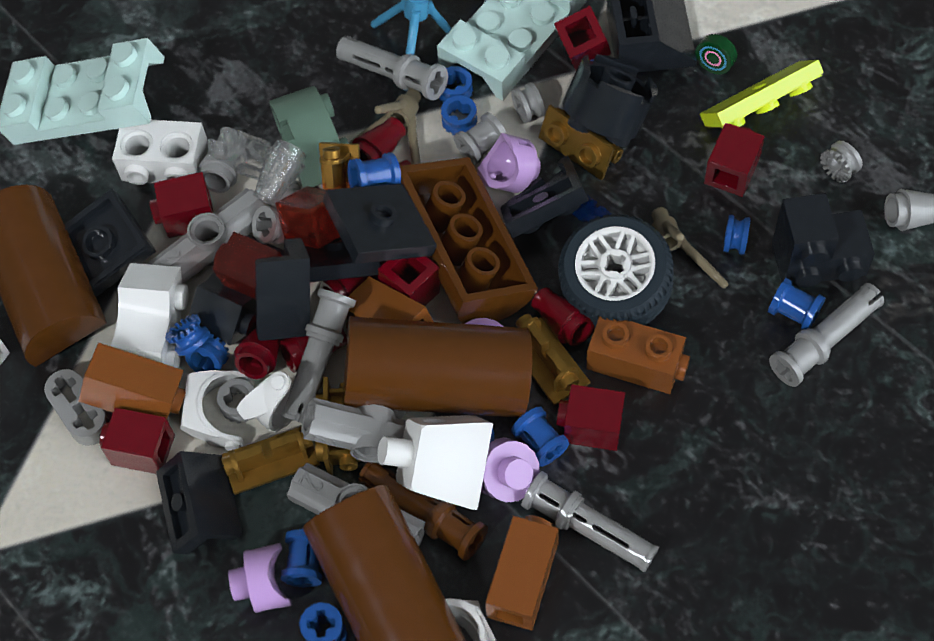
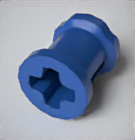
[347,152,401,188]
[768,278,826,330]
[511,406,570,467]
[280,529,323,587]
[299,602,348,641]

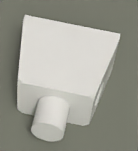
[377,415,493,510]

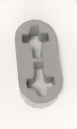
[44,369,110,446]

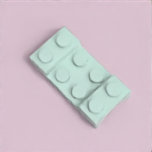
[437,0,587,101]
[0,38,164,145]

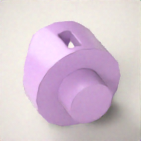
[477,133,541,193]
[481,437,539,502]
[228,543,292,613]

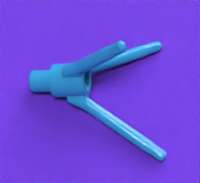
[371,0,451,91]

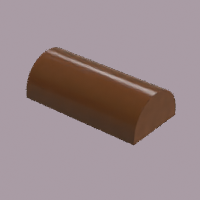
[400,157,538,324]
[0,185,107,367]
[342,316,532,418]
[302,485,466,641]

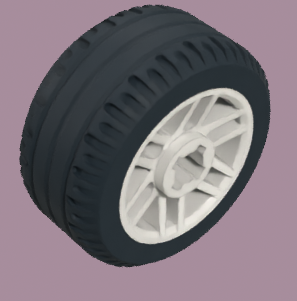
[558,214,673,328]

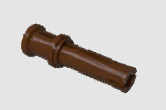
[358,462,488,561]

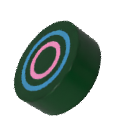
[695,34,737,75]

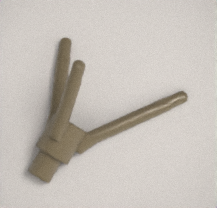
[349,88,421,164]
[651,207,728,288]

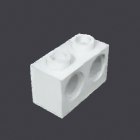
[112,120,209,185]

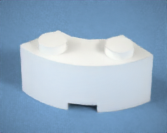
[111,263,189,368]

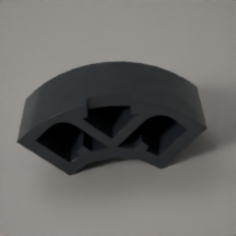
[189,235,284,346]

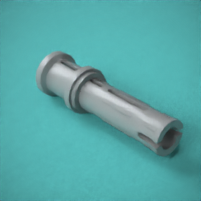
[336,36,448,100]
[769,283,884,387]
[281,288,356,423]
[521,471,659,572]

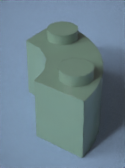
[269,86,348,190]

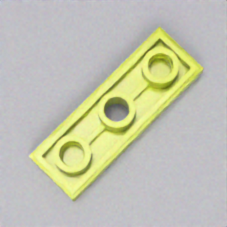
[700,60,824,129]

